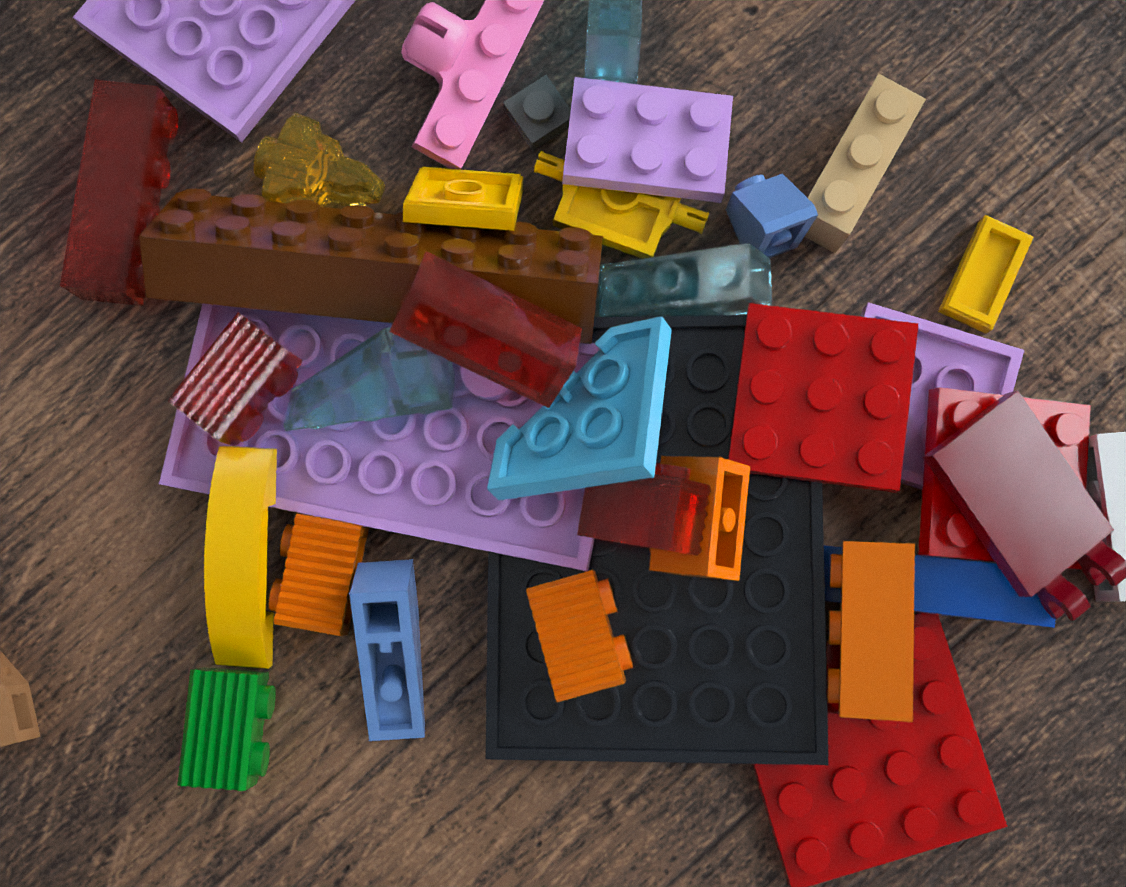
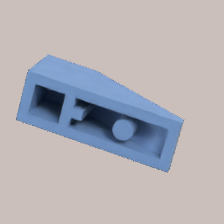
[349,559,425,741]

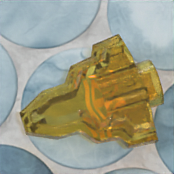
[254,112,385,207]

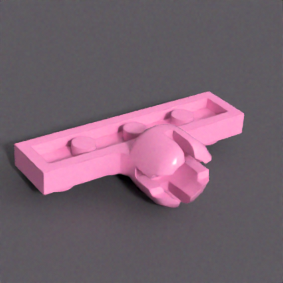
[401,0,544,170]

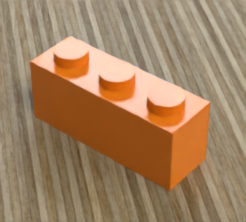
[828,541,915,722]

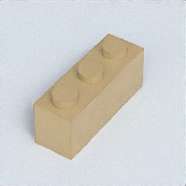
[804,73,926,254]

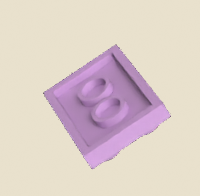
[562,77,733,203]

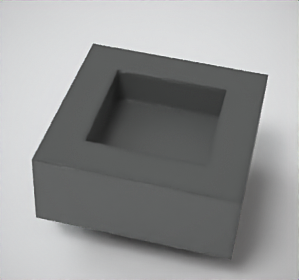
[503,75,571,151]

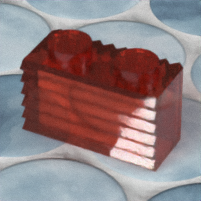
[168,312,302,446]
[577,464,711,556]

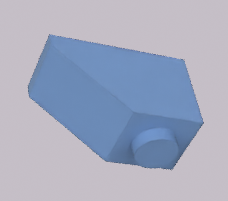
[726,174,818,266]

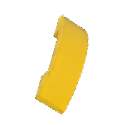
[204,446,277,669]

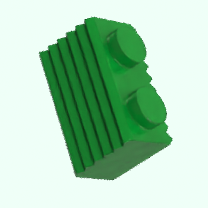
[177,667,276,791]

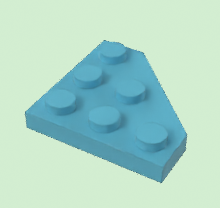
[487,316,672,500]

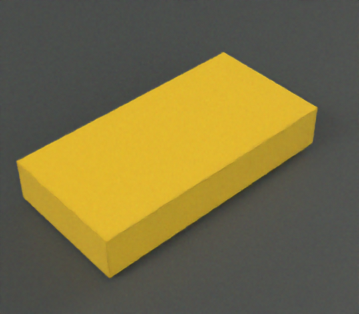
[938,215,1033,334]

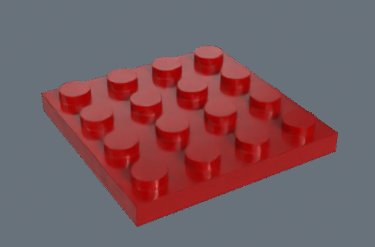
[752,612,1007,887]

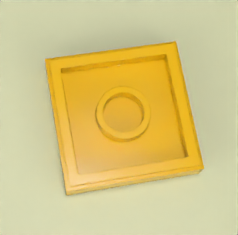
[403,167,523,231]

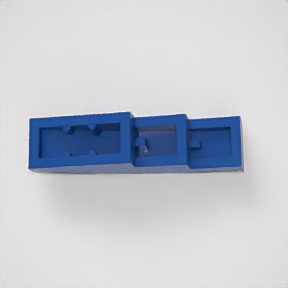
[824,545,1055,628]

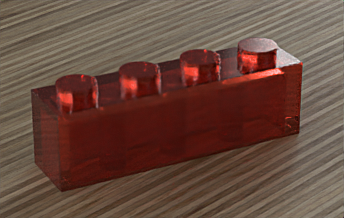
[60,79,178,306]

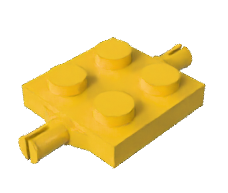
[534,151,709,262]

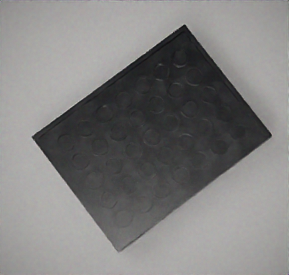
[485,315,829,765]

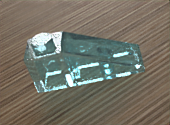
[584,0,642,84]

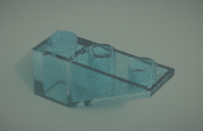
[599,243,772,317]
[283,320,455,431]

